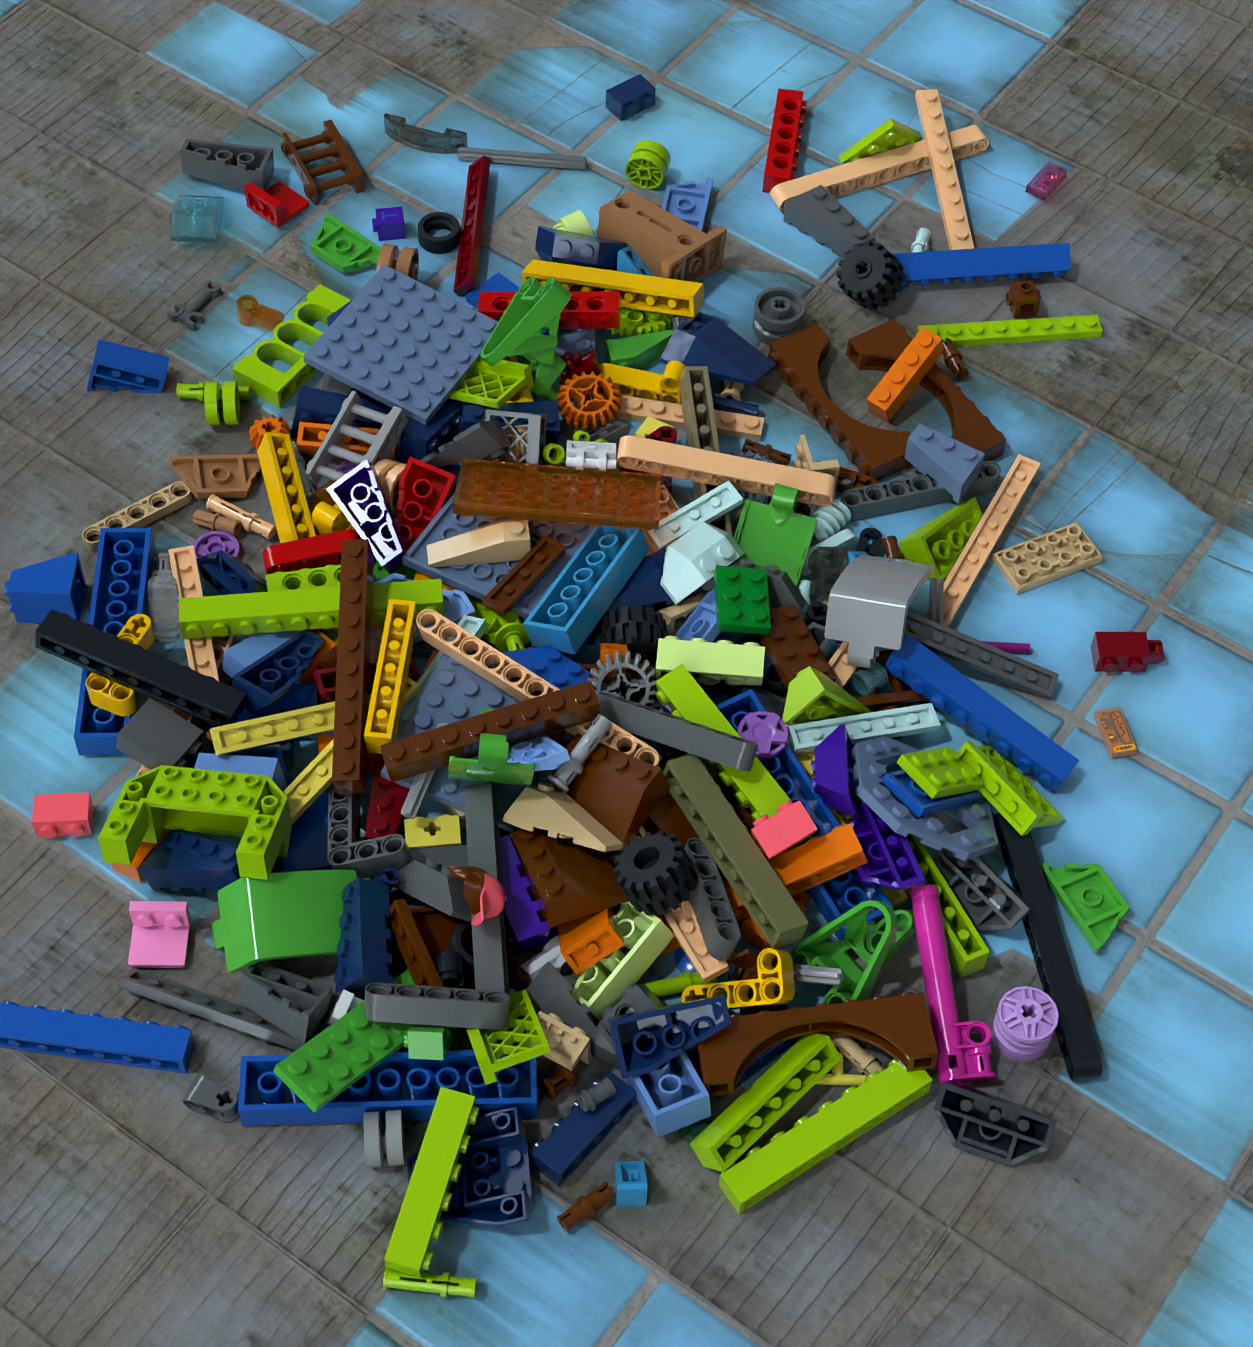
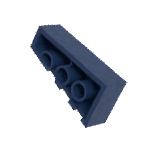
[290,385,392,438]
[399,389,474,464]
[459,400,560,453]
[138,829,242,892]
[334,878,393,1000]

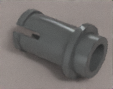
[577,1078,616,1112]

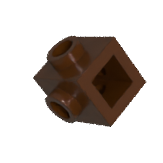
[1005,280,1041,318]

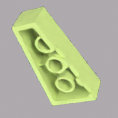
[656,636,765,685]
[571,901,675,1022]

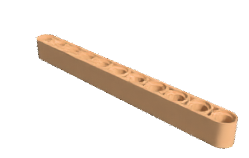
[770,125,990,213]
[416,609,660,768]

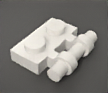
[566,440,616,472]

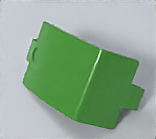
[734,483,817,608]
[448,708,535,786]
[211,870,357,973]

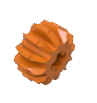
[249,414,291,450]

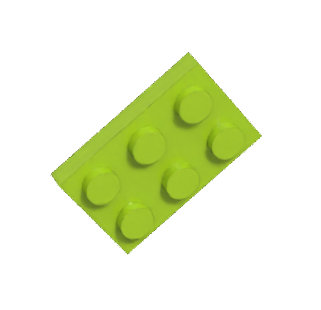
[896,747,984,799]

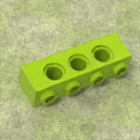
[266,565,341,592]

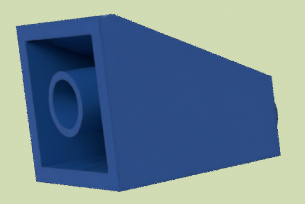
[5,553,86,623]

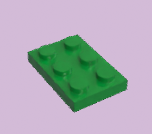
[714,565,771,635]

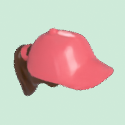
[449,866,507,926]

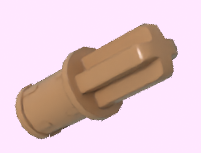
[192,510,242,536]

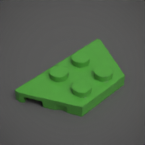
[311,213,381,274]
[1041,863,1130,954]

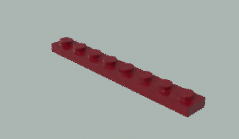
[453,155,491,297]

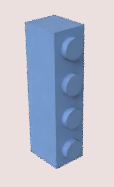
[222,628,323,678]

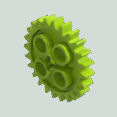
[605,307,674,338]

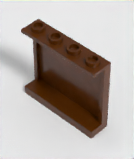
[387,899,525,992]

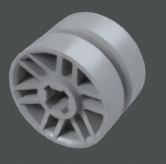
[363,1110,404,1168]

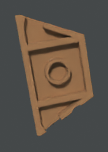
[169,454,261,499]

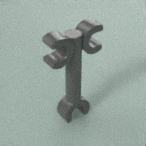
[167,280,222,331]

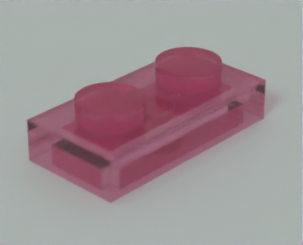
[1025,162,1068,201]

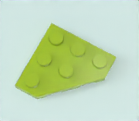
[838,118,923,164]

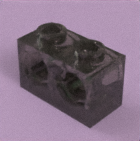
[808,547,848,602]

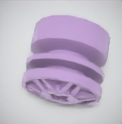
[991,986,1059,1063]

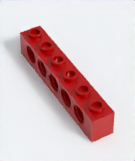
[762,88,807,193]
[477,291,622,329]

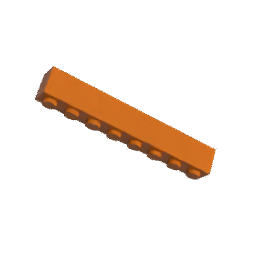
[653,824,868,954]

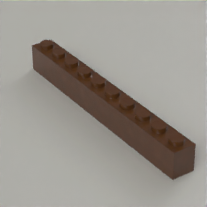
[332,539,374,794]

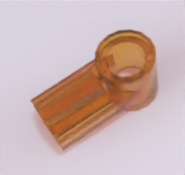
[237,295,284,331]

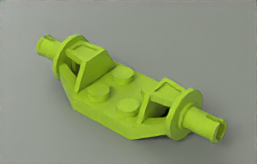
[469,595,530,652]

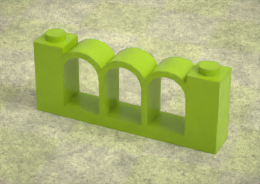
[232,284,351,408]

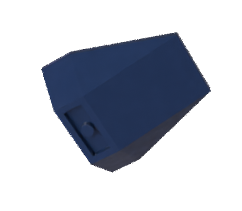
[660,312,776,386]
[407,1106,536,1227]

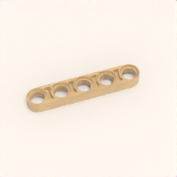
[82,481,193,551]

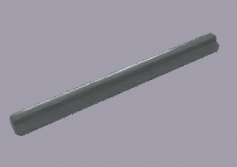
[457,147,587,170]

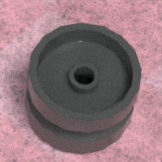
[752,287,805,345]

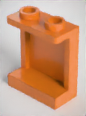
[558,907,625,975]

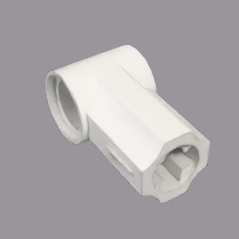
[520,936,572,985]

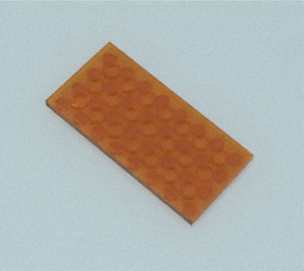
[453,459,661,531]

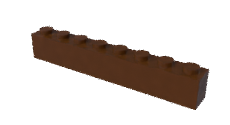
[380,680,601,783]

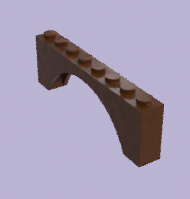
[846,319,1006,462]
[768,324,913,481]
[695,992,938,1097]

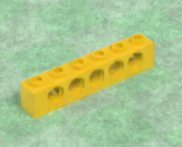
[364,599,418,754]

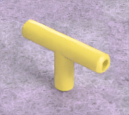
[816,1051,867,1086]

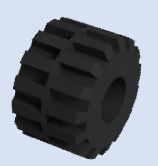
[836,241,905,310]
[599,605,667,666]
[613,831,698,916]

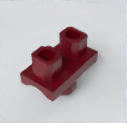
[559,349,602,385]

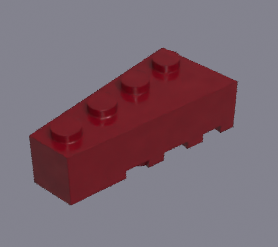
[365,753,410,840]

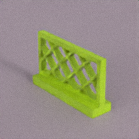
[449,358,534,409]
[958,741,1064,836]
[466,989,551,1085]

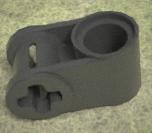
[182,1075,240,1123]

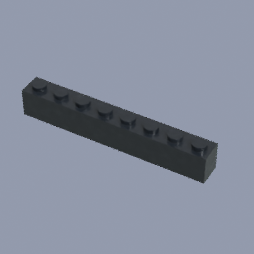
[35,609,246,727]

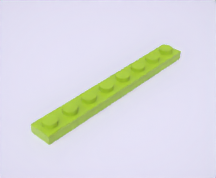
[916,314,1103,347]

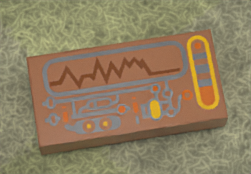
[1094,707,1138,759]

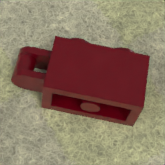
[1091,632,1165,673]

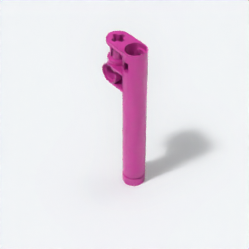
[910,885,997,1085]

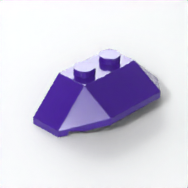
[811,724,856,820]
[850,801,925,891]

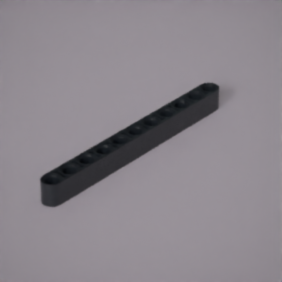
[994,813,1102,1081]

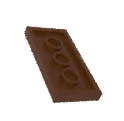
[756,605,837,691]

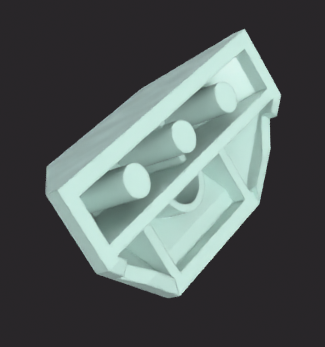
[660,521,745,605]

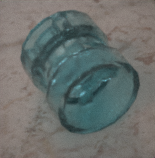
[851,662,888,696]

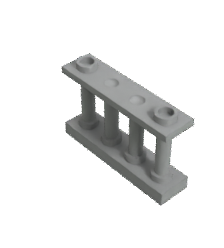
[305,391,409,485]

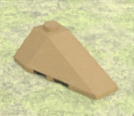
[427,517,531,568]
[503,782,623,852]

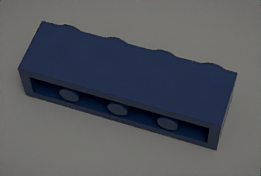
[532,1071,637,1187]

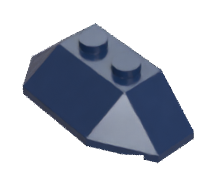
[535,226,627,271]
[196,550,268,595]

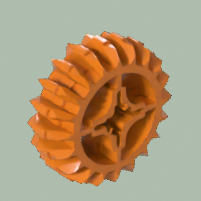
[557,371,622,432]

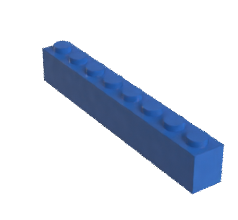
[893,243,1071,287]
[884,634,1079,793]
[0,1001,195,1074]

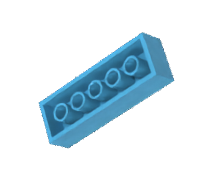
[523,520,650,654]

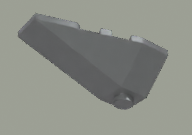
[420,419,511,467]

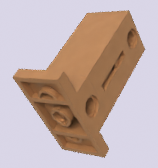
[597,190,727,282]

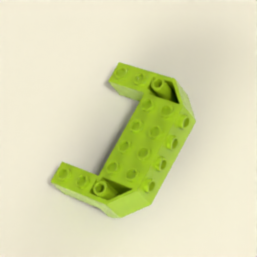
[98,765,292,880]

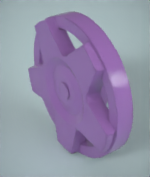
[193,531,240,561]
[737,711,788,759]

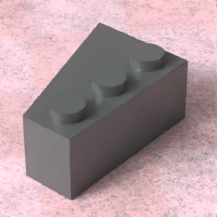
[238,962,333,1044]

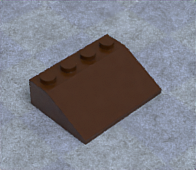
[549,734,670,847]
[510,828,629,928]

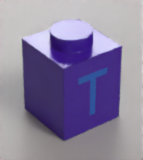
[372,206,406,241]

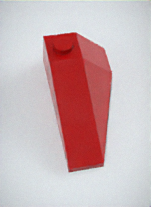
[396,457,458,551]

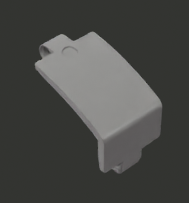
[824,555,935,669]

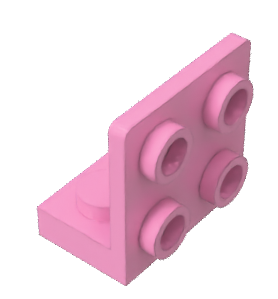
[128,901,191,968]

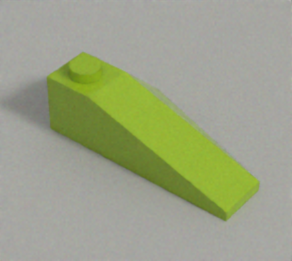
[898,497,983,579]
[782,666,872,725]

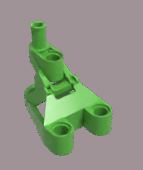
[480,277,571,401]
[790,900,916,1004]

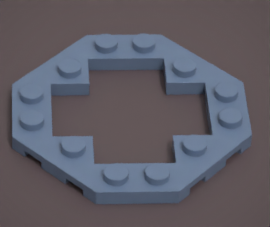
[851,736,998,861]

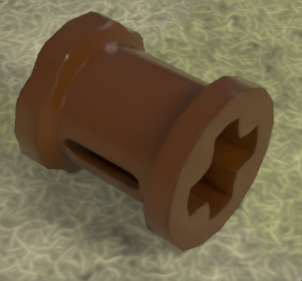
[538,1065,577,1101]

